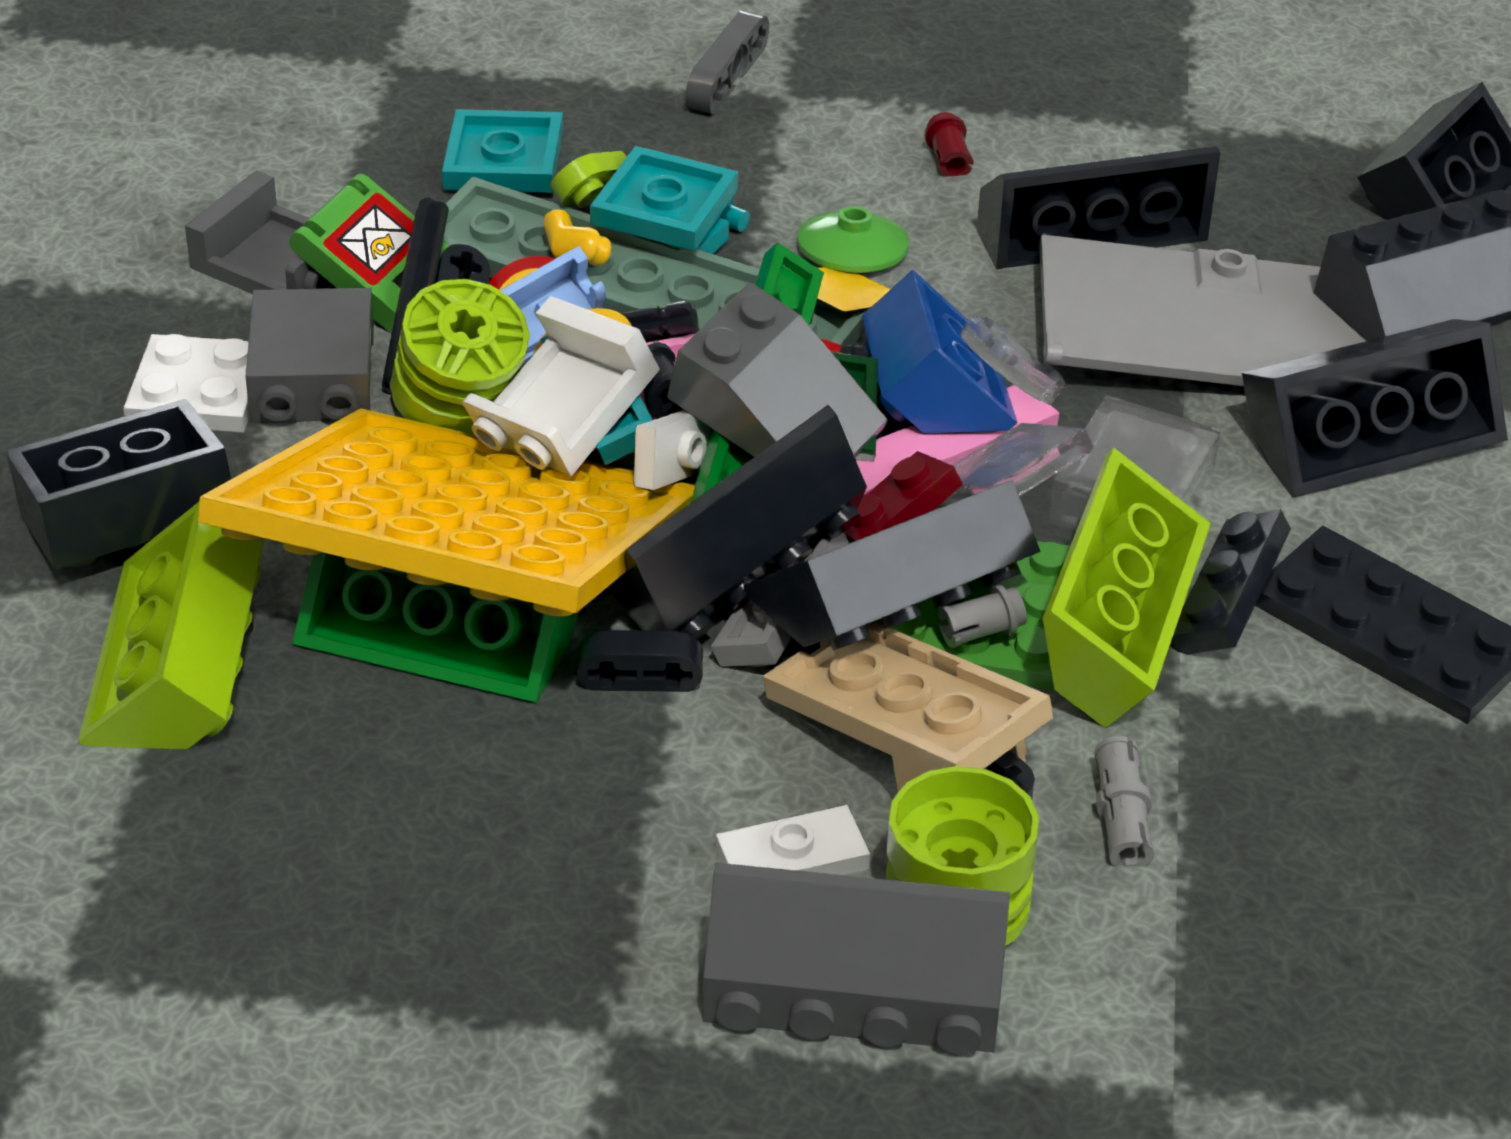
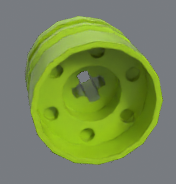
[390,279,530,434]
[885,766,1039,946]

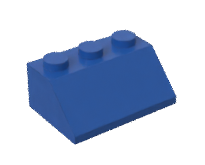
[862,269,1018,433]

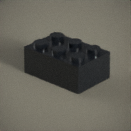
[6,399,231,570]

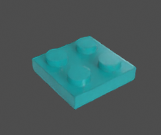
[442,109,564,193]
[590,146,738,251]

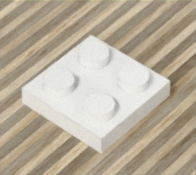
[123,334,250,432]

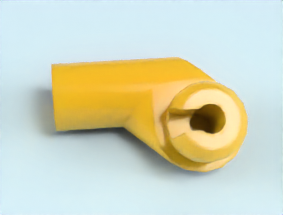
[543,209,612,267]

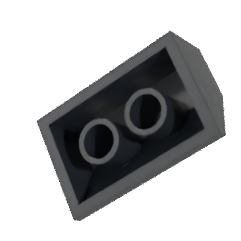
[1357,82,1511,220]

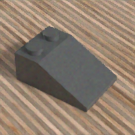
[667,282,887,458]

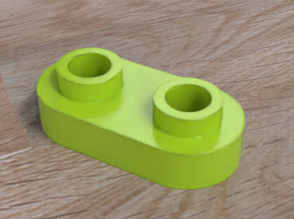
[550,151,627,208]

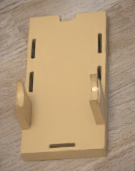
[763,621,1053,792]

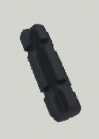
[621,301,699,342]

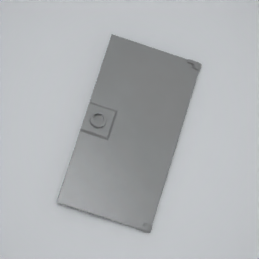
[1039,235,1368,386]

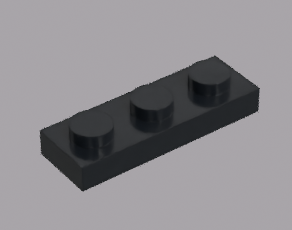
[1171,509,1291,655]

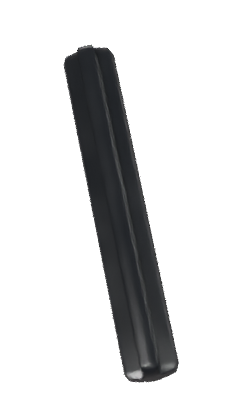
[381,197,449,394]

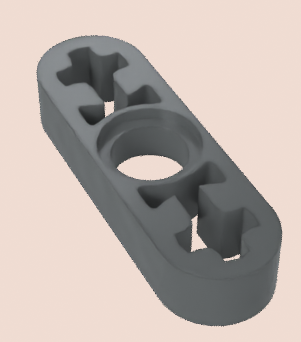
[685,10,769,115]

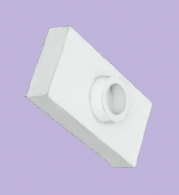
[634,410,712,490]
[716,805,870,875]

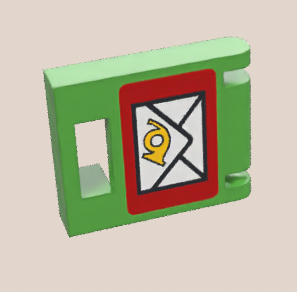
[289,174,450,334]

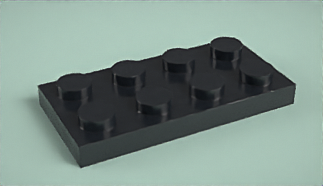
[1255,525,1511,724]

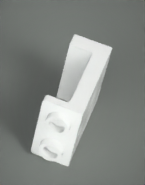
[462,296,660,476]

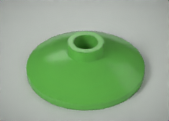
[797,206,909,273]

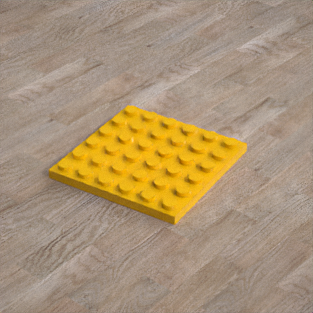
[198,408,695,616]

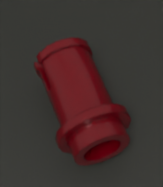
[924,112,974,177]

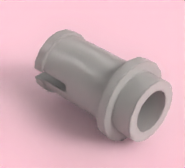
[938,585,1027,648]

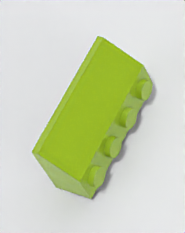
[1043,448,1211,728]
[78,501,264,749]

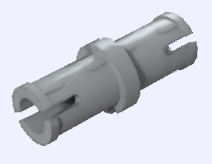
[1094,736,1154,867]

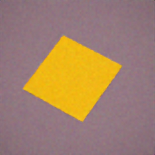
[817,267,890,312]

